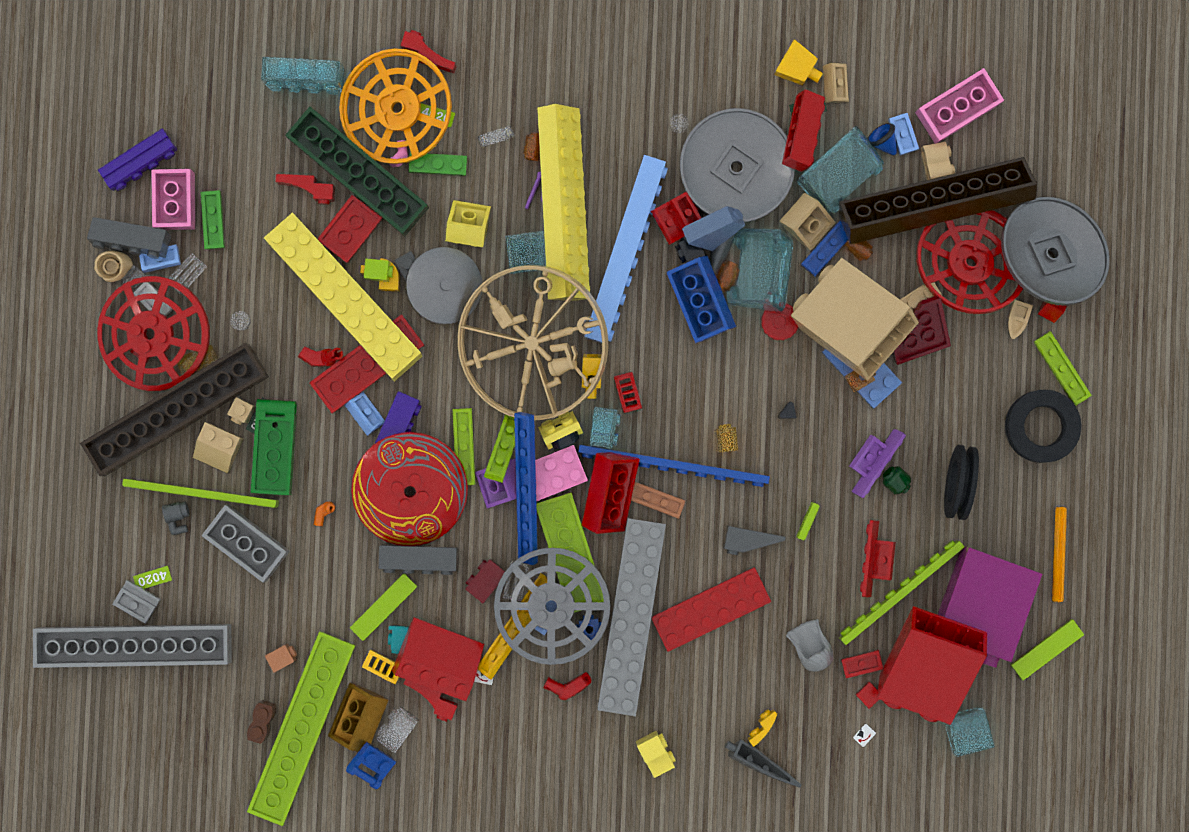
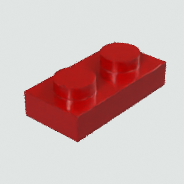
[841,650,883,678]

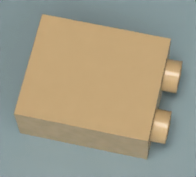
[791,258,919,381]

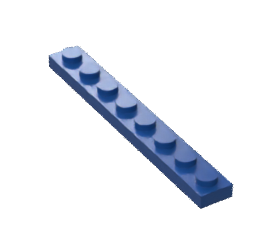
[514,412,538,565]

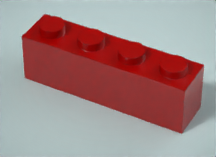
[782,89,825,172]

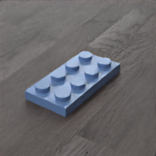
[822,349,902,409]

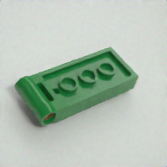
[251,399,297,495]

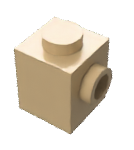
[227,397,256,425]

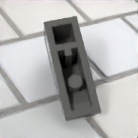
[723,526,785,555]

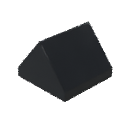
[778,402,797,419]

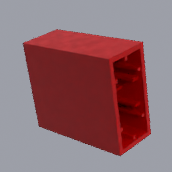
[877,606,987,725]

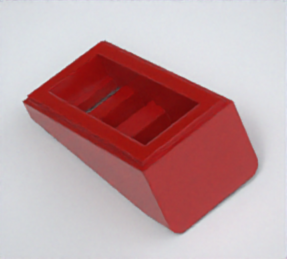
[614,372,642,413]

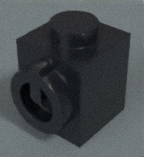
[675,236,705,263]

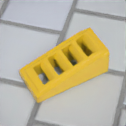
[362,649,399,684]

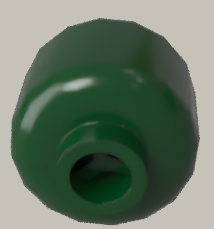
[882,466,911,495]

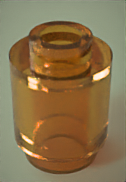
[523,132,540,162]
[844,240,873,261]
[716,261,740,291]

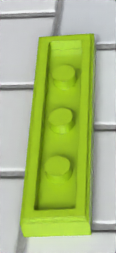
[1033,331,1092,406]
[453,408,476,485]
[484,414,515,483]
[350,573,418,641]
[1010,619,1084,681]

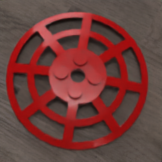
[916,210,1023,314]
[97,276,210,391]

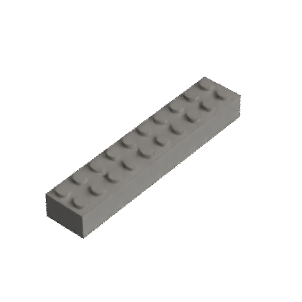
[597,518,666,716]
[33,624,232,668]

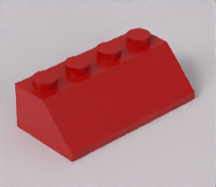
[581,452,640,534]

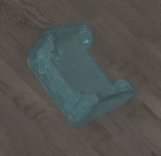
[797,126,884,214]
[727,228,793,312]

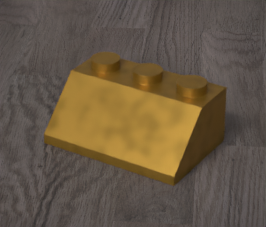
[328,683,389,752]

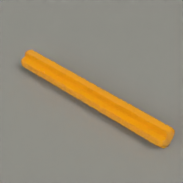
[1052,507,1067,602]

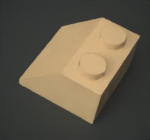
[780,193,836,251]
[193,422,244,473]

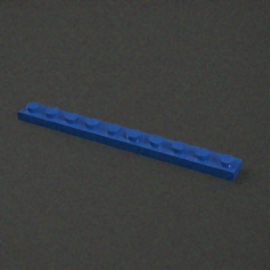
[578,445,770,487]

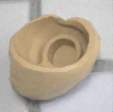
[94,250,133,282]

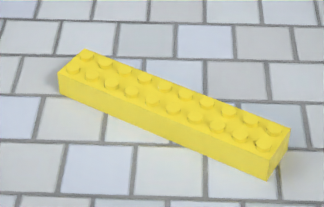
[537,104,590,301]
[264,212,423,382]

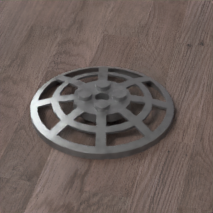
[494,548,610,665]

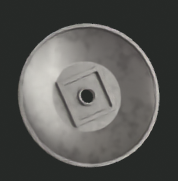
[680,108,795,223]
[1001,197,1110,305]

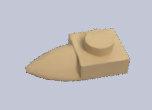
[1008,300,1033,339]

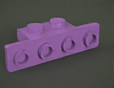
[849,429,906,498]

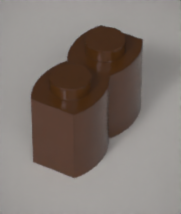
[247,700,276,744]

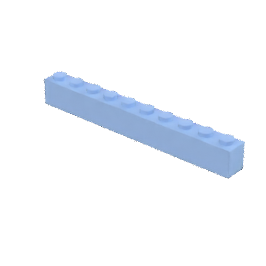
[584,155,668,343]

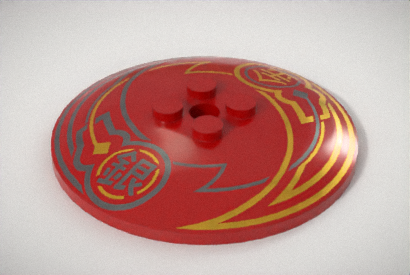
[351,432,468,546]

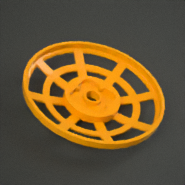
[339,48,452,164]

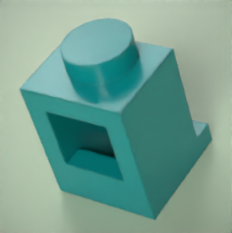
[388,625,409,654]

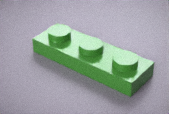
[409,153,467,176]
[201,190,225,250]

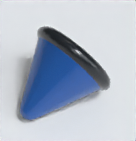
[867,123,897,155]

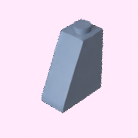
[682,206,745,251]

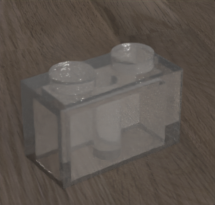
[376,707,419,753]

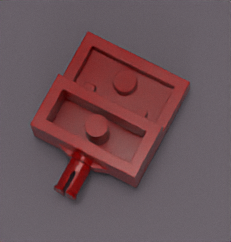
[651,191,701,245]

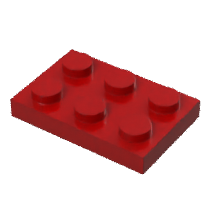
[317,195,383,264]

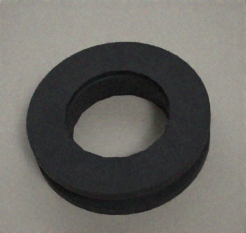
[1005,389,1082,463]
[944,445,979,520]

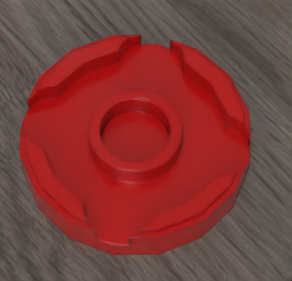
[761,303,798,341]

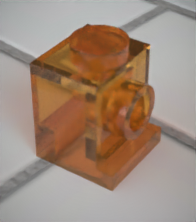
[844,370,876,392]

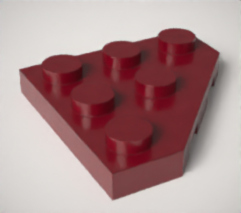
[893,296,951,365]

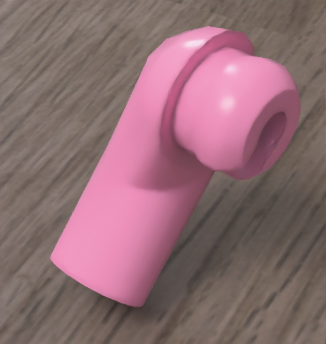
[390,140,408,167]

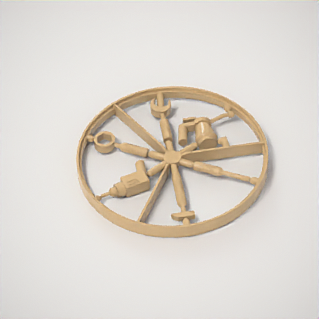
[458,265,608,420]

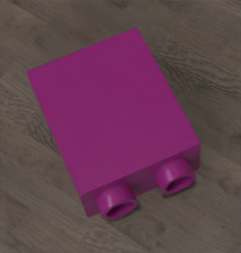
[937,547,1042,668]

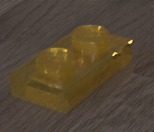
[178,345,218,375]

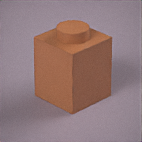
[265,643,297,673]

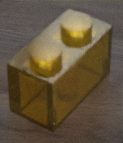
[714,424,738,453]

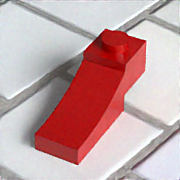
[400,30,457,73]
[275,174,335,205]
[404,679,458,722]

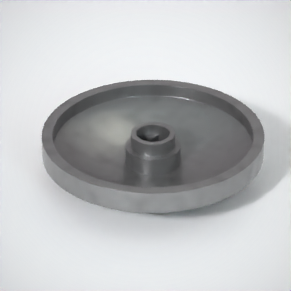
[405,247,482,324]

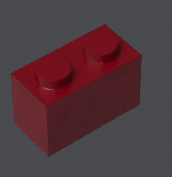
[465,558,506,604]

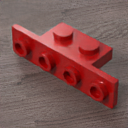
[860,520,896,597]

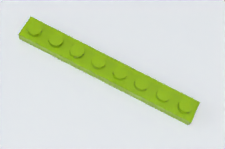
[839,540,964,645]

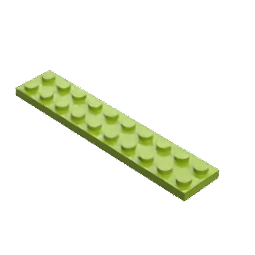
[247,631,356,826]

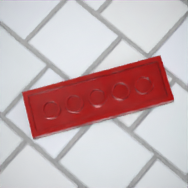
[309,314,425,414]
[651,567,771,652]

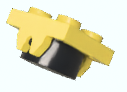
[538,411,583,450]

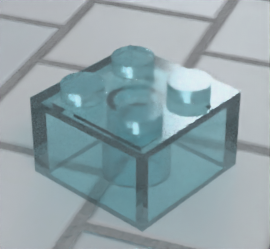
[505,231,546,274]
[590,407,621,449]
[945,707,995,757]

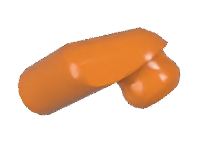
[313,501,335,526]

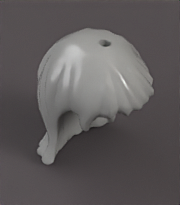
[786,619,833,672]

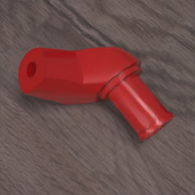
[298,347,343,367]
[543,672,592,700]

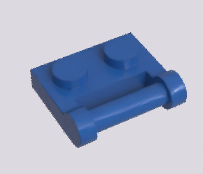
[346,742,396,789]

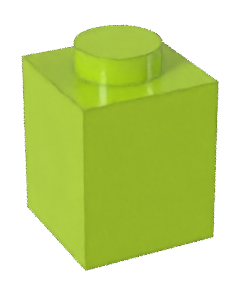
[364,259,393,282]

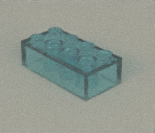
[261,57,345,94]

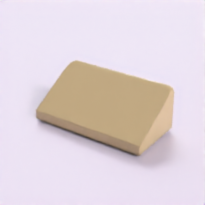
[823,63,849,103]

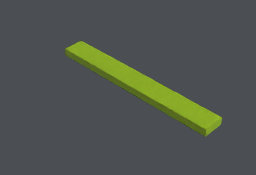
[122,479,279,508]

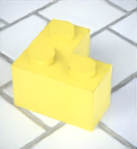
[636,731,676,778]

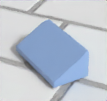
[345,392,385,436]

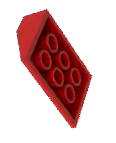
[392,617,484,701]

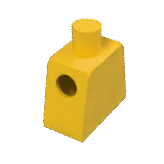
[774,40,823,85]
[582,354,601,399]

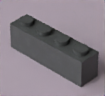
[87,217,171,259]
[378,545,458,575]

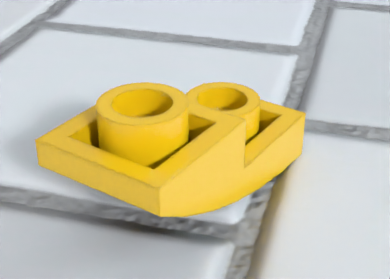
[747,709,777,747]

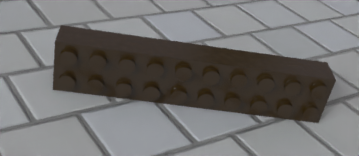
[839,157,1037,245]
[80,343,269,476]

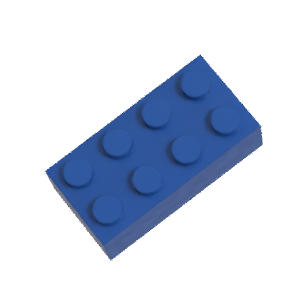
[666,256,736,343]

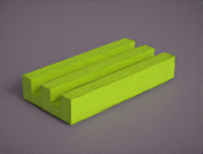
[796,502,820,540]

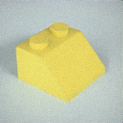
[445,200,491,247]

